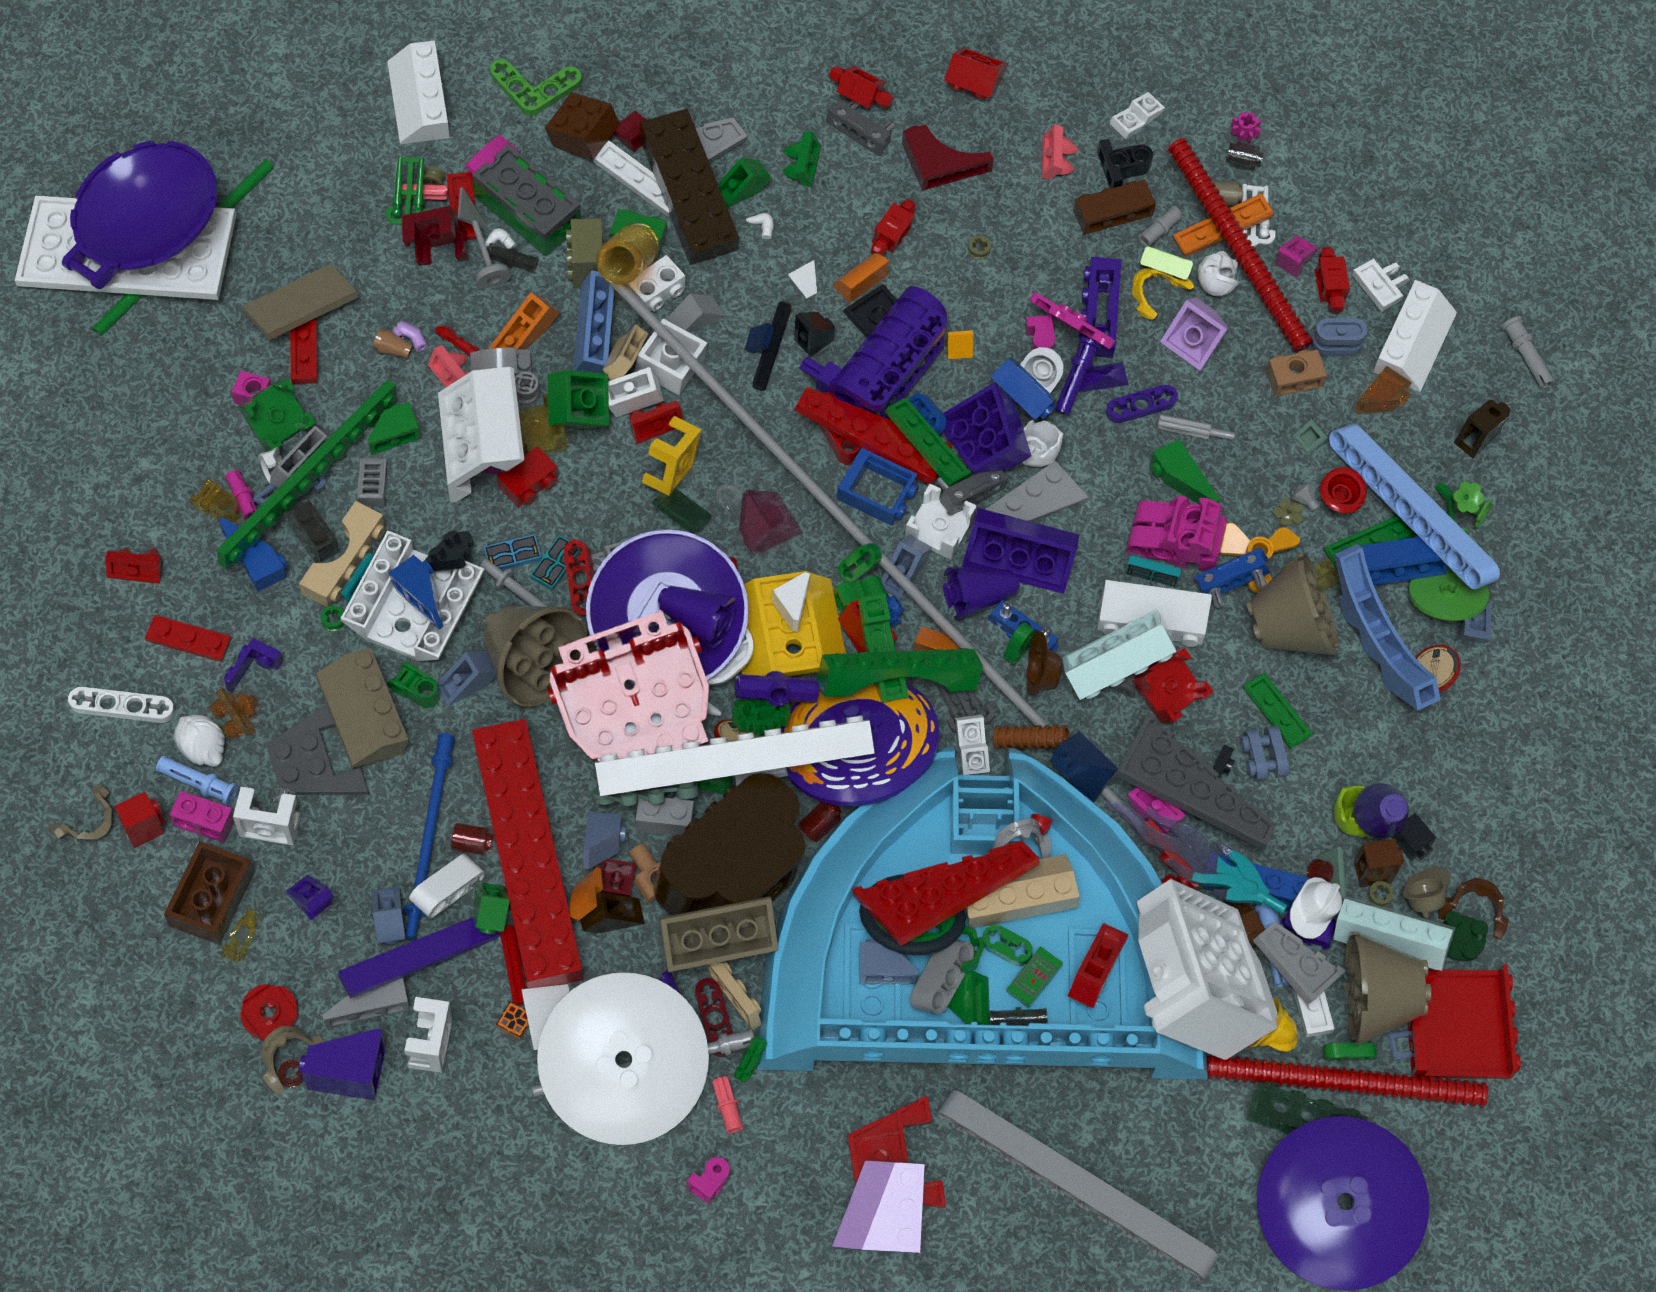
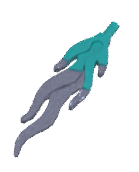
[1104,802,1288,915]

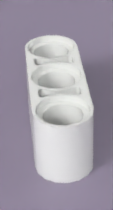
[409,854,485,918]

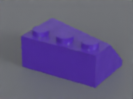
[944,382,1032,473]

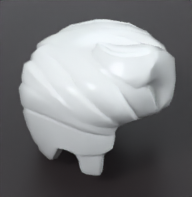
[1022,420,1063,467]
[173,715,225,767]

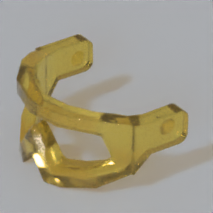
[220,909,257,961]

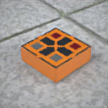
[496,1001,529,1040]

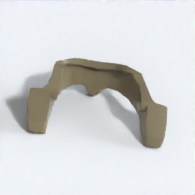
[47,784,112,840]
[260,1026,324,1095]

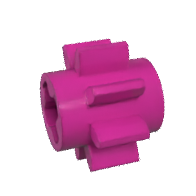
[1231,112,1261,143]

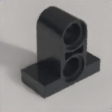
[1097,139,1153,188]

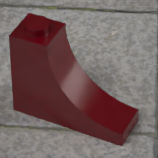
[902,125,994,191]

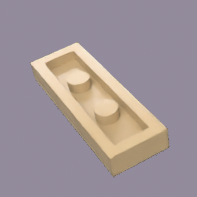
[706,961,762,1030]

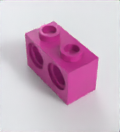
[170,791,235,843]

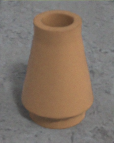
[373,329,413,359]

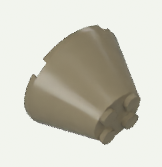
[1246,552,1340,655]
[484,605,587,707]
[1345,932,1431,1045]

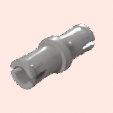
[1138,206,1183,247]

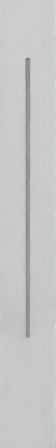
[612,279,1174,870]

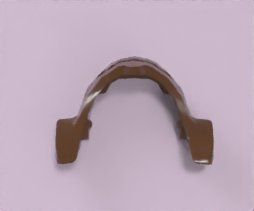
[1438,878,1509,940]

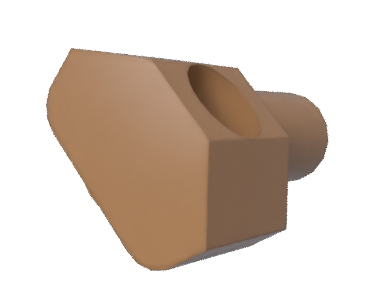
[629,843,660,903]

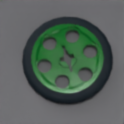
[859,874,966,955]

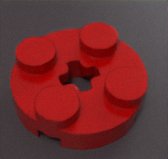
[240,984,298,1041]

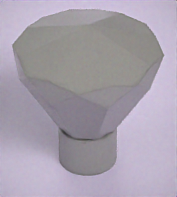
[1291,482,1320,511]

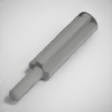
[1157,414,1236,440]

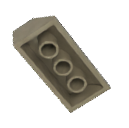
[316,648,408,768]
[659,897,778,972]

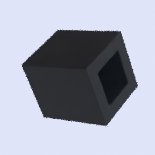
[1391,813,1436,861]

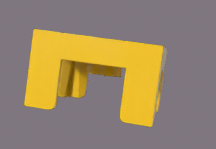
[642,416,702,496]

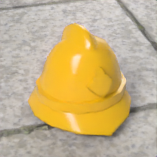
[1247,997,1299,1052]

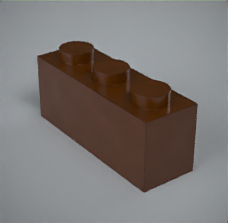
[1073,179,1156,235]

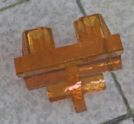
[209,688,258,740]

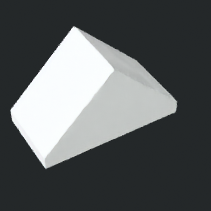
[772,572,810,632]

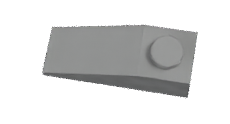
[323,978,410,1028]

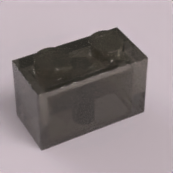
[286,500,340,563]

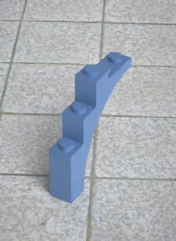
[1334,545,1441,711]

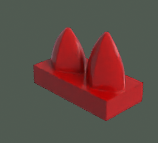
[629,400,683,444]
[105,547,162,584]

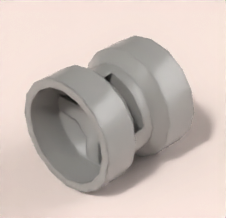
[515,372,539,406]

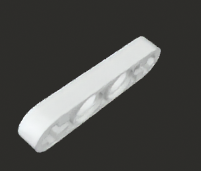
[68,687,175,723]

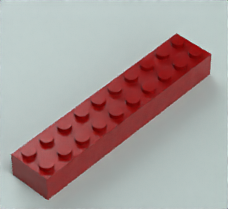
[472,719,583,989]

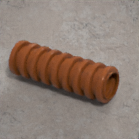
[993,725,1070,749]

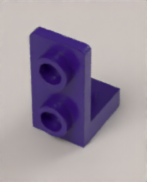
[224,638,283,693]

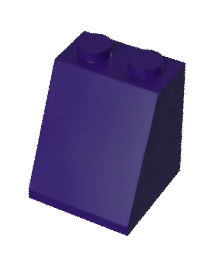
[299,1029,387,1100]

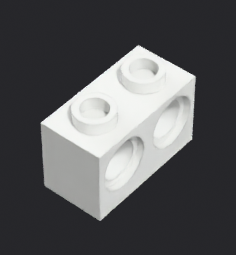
[626,255,685,312]

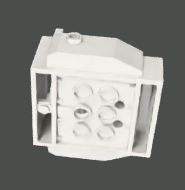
[1137,879,1278,1060]

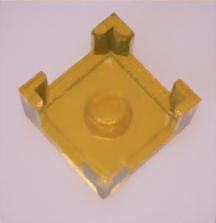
[519,394,567,455]

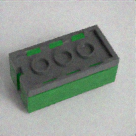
[472,144,581,256]

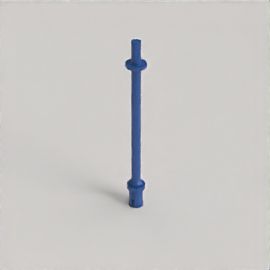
[403,733,455,941]

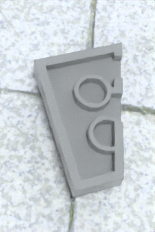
[696,117,748,163]

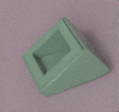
[1293,419,1329,455]

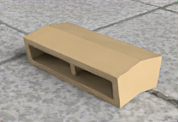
[603,324,648,380]

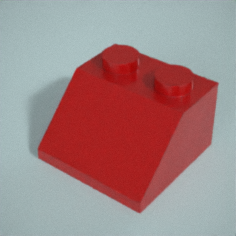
[944,47,1009,99]

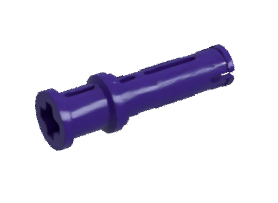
[1055,337,1101,416]

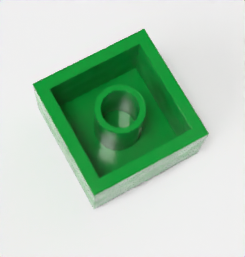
[547,370,609,430]

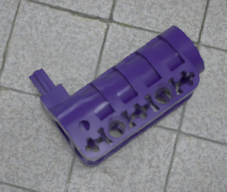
[799,286,947,419]

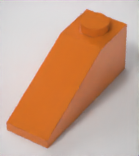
[488,292,560,350]

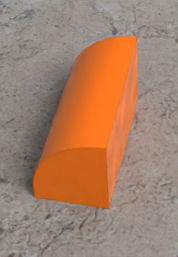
[833,253,889,303]

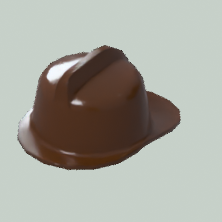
[1027,631,1062,695]

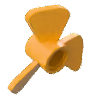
[1219,523,1300,593]

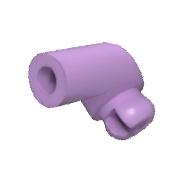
[393,321,428,352]

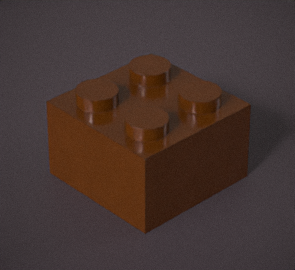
[545,92,620,160]

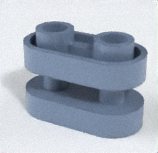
[1311,318,1367,356]
[1240,725,1289,781]

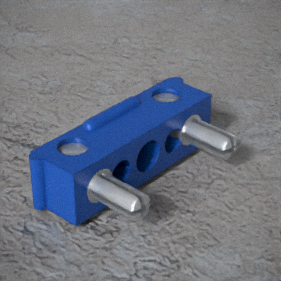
[1195,548,1271,608]
[988,600,1059,652]

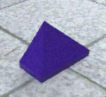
[1079,362,1128,392]

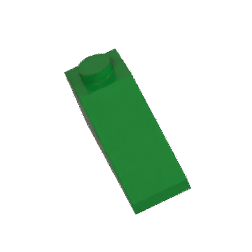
[1149,439,1220,504]

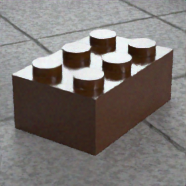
[164,841,254,945]

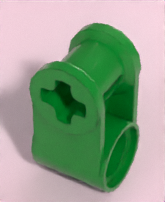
[387,662,440,708]

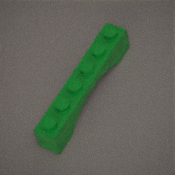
[817,648,983,697]

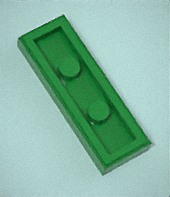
[1243,672,1313,750]

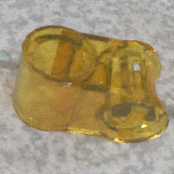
[189,479,241,524]

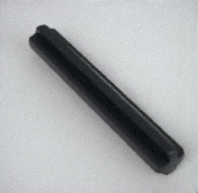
[752,301,792,391]

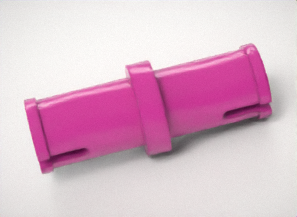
[225,470,257,521]

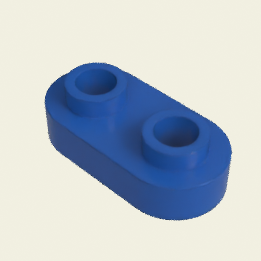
[909,393,946,435]

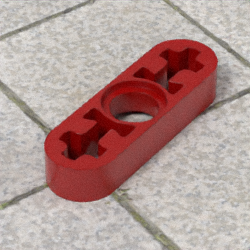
[564,540,594,616]

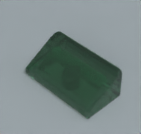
[652,488,711,533]

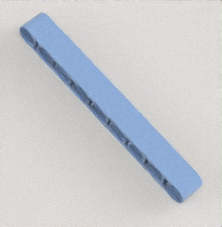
[1329,424,1500,589]

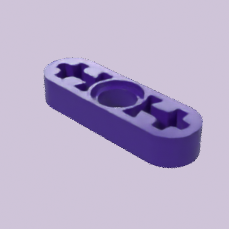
[1106,385,1178,423]

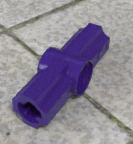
[735,671,819,706]

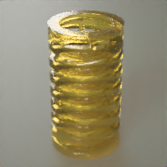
[596,223,659,285]

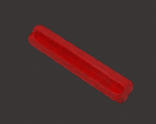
[500,925,526,1006]

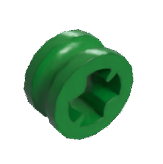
[321,605,345,631]

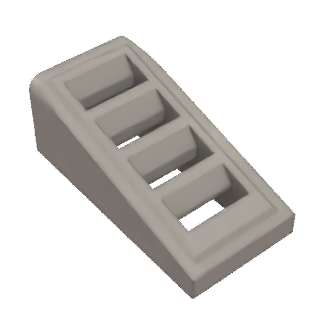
[357,458,387,507]

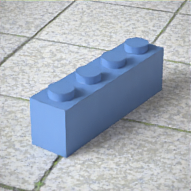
[573,270,615,373]

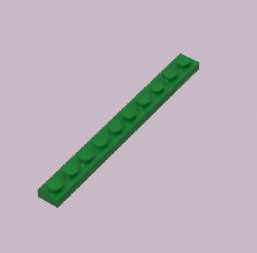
[217,379,397,570]

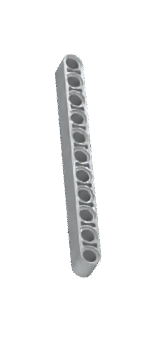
[936,1090,1218,1282]

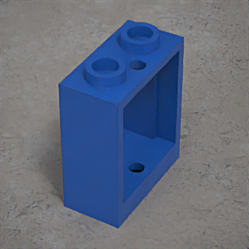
[990,357,1057,420]
[837,448,919,526]

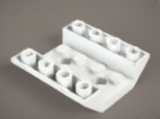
[438,367,524,502]
[341,530,485,661]

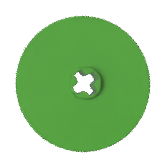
[1409,567,1489,621]

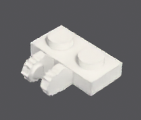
[1352,259,1409,312]

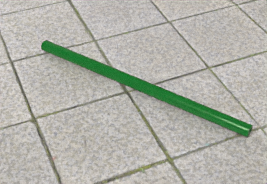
[92,159,274,336]

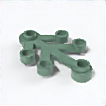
[592,781,699,806]

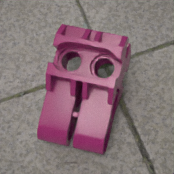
[1126,496,1227,570]

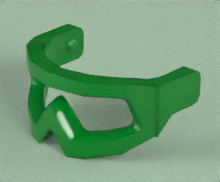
[957,926,984,973]

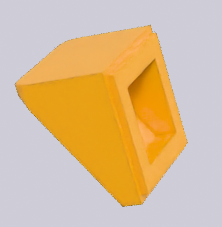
[946,330,973,359]

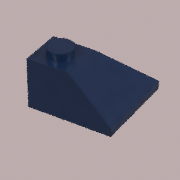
[1049,731,1118,802]

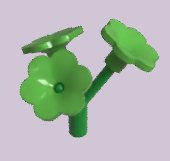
[1435,481,1493,535]

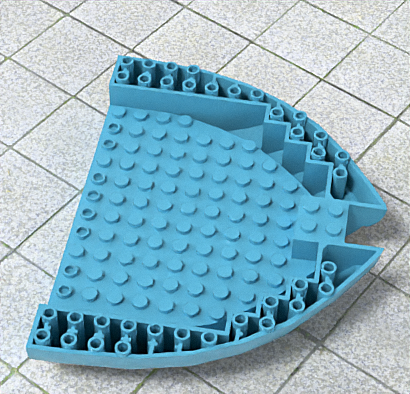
[757,746,1208,1080]

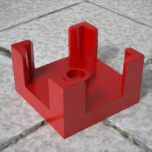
[1132,647,1214,723]

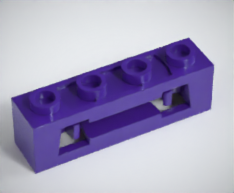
[1078,256,1122,358]

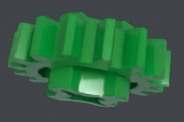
[732,699,791,737]

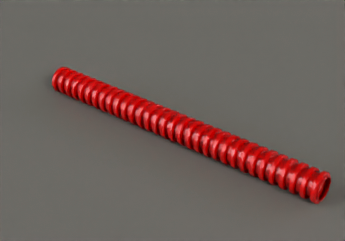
[1167,138,1313,352]
[1207,1054,1488,1108]

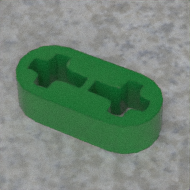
[838,543,882,583]
[1003,622,1035,665]
[982,924,1033,966]
[1324,1043,1377,1061]

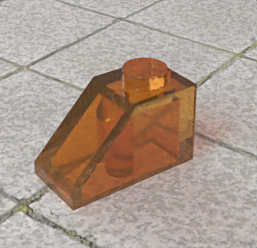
[1354,366,1412,414]

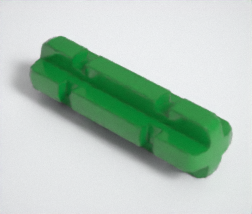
[734,1035,767,1083]

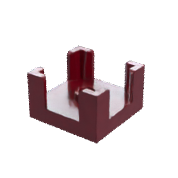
[402,206,468,266]

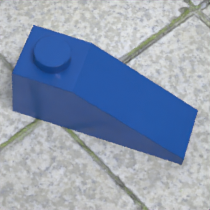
[219,517,288,592]
[388,555,444,630]

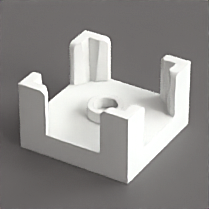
[905,484,977,560]
[233,787,301,845]
[404,997,453,1073]

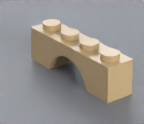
[299,501,386,607]

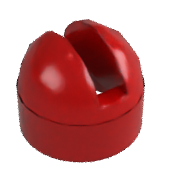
[1030,814,1052,836]

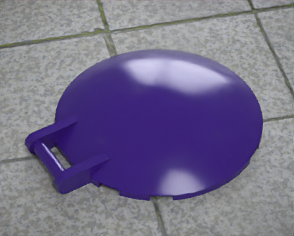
[62,141,218,289]

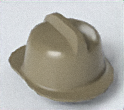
[1403,867,1450,919]

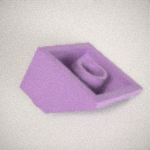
[1160,297,1229,371]

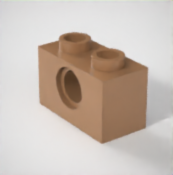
[1266,350,1327,397]

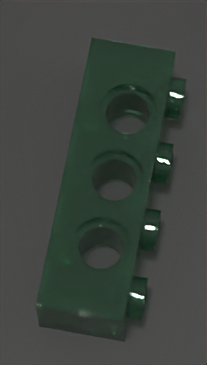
[1246,1082,1368,1134]

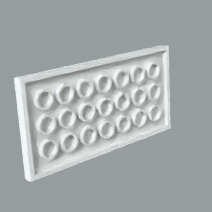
[15,196,236,300]

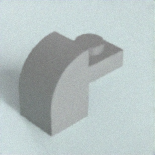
[470,348,532,376]

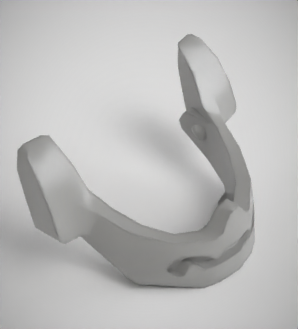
[986,818,1051,859]

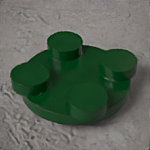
[1442,911,1488,961]

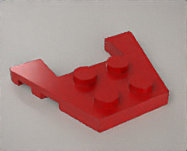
[847,1096,946,1208]

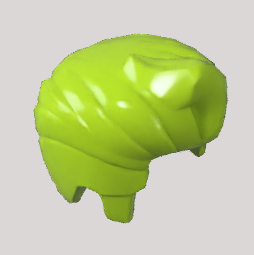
[1333,786,1374,839]

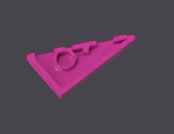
[1029,291,1115,349]

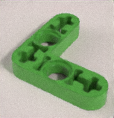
[490,59,582,116]

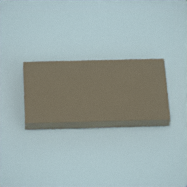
[242,264,358,340]

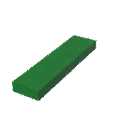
[885,397,971,487]
[1323,515,1417,571]

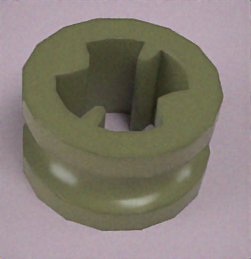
[424,167,446,185]
[968,235,991,260]
[1367,881,1394,907]

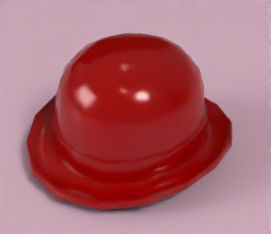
[1320,467,1367,514]

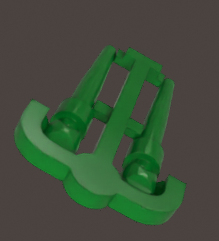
[386,157,430,226]

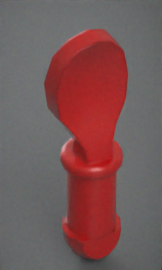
[435,325,479,356]

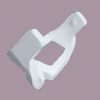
[258,447,282,492]

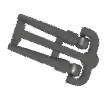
[936,682,994,733]

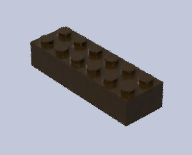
[639,108,740,265]

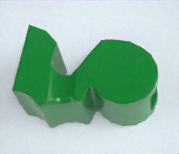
[834,576,888,614]

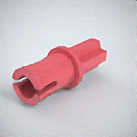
[401,183,448,200]
[713,1076,744,1134]

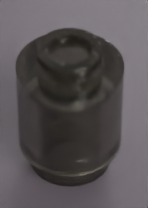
[1226,142,1264,171]

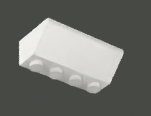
[387,40,450,144]
[1373,280,1457,392]
[1097,580,1212,647]

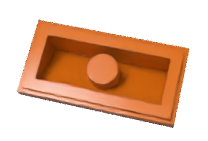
[913,626,972,651]

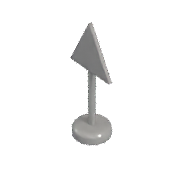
[458,187,511,289]

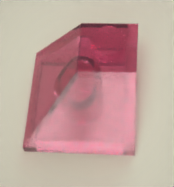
[739,490,803,552]

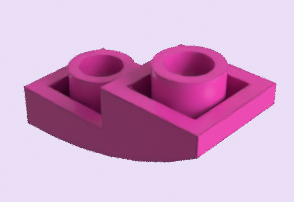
[465,134,518,174]

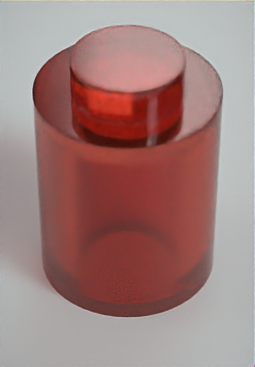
[799,802,841,842]
[451,823,494,855]

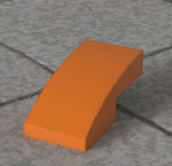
[570,867,603,921]

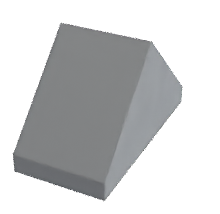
[668,293,725,333]

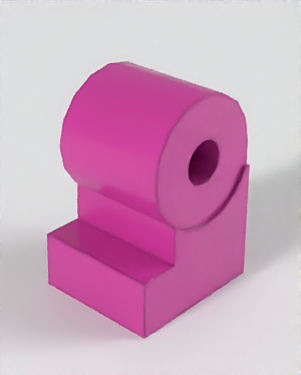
[1025,315,1055,350]
[686,1157,730,1205]

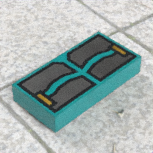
[530,535,581,591]
[1125,555,1181,587]

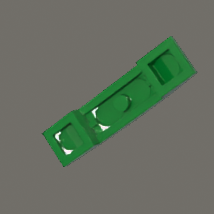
[858,593,909,703]

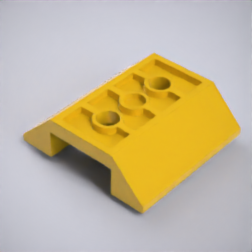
[741,571,846,677]

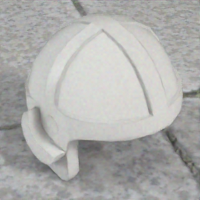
[1197,253,1240,296]

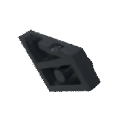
[425,530,473,571]

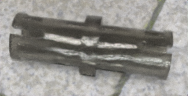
[487,243,539,273]
[990,1007,1048,1026]

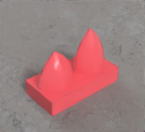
[1042,124,1079,179]
[428,345,469,388]

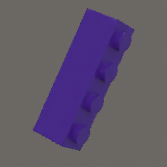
[962,508,1080,594]

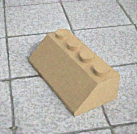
[964,854,1080,928]

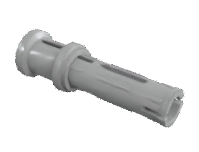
[1501,316,1555,389]

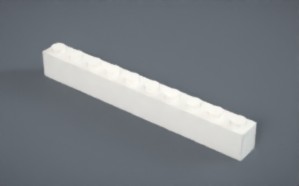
[595,715,874,796]

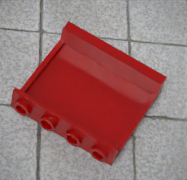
[1407,964,1521,1079]

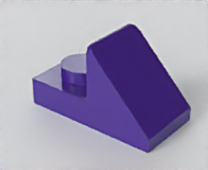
[286,875,333,920]

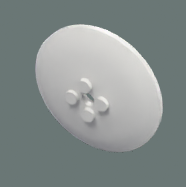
[537,972,709,1145]

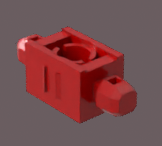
[829,66,894,108]
[871,199,916,256]
[1314,247,1350,313]

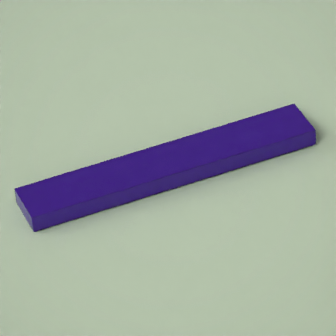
[338,917,500,999]

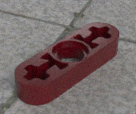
[695,978,733,1057]

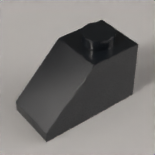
[794,312,835,357]

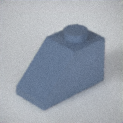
[881,535,932,599]
[437,651,496,706]
[583,812,626,869]
[372,886,405,944]
[859,939,918,984]

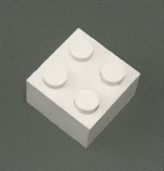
[635,319,707,395]

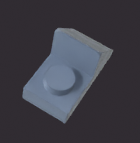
[1458,603,1491,644]

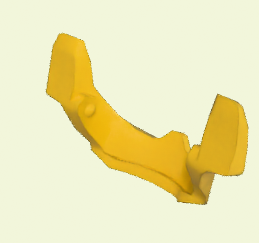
[1132,268,1195,319]

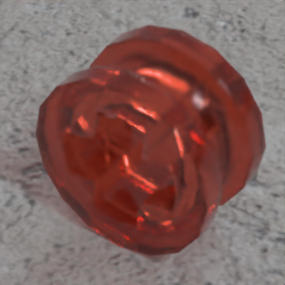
[1307,859,1334,882]
[278,1060,303,1088]

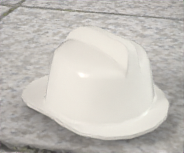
[1020,347,1063,393]
[1290,877,1342,939]

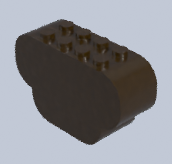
[653,773,805,916]

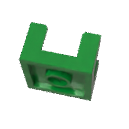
[237,378,316,451]

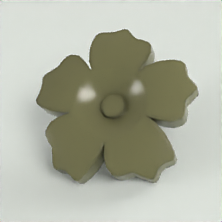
[1272,498,1304,527]

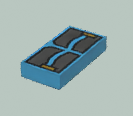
[484,534,542,570]

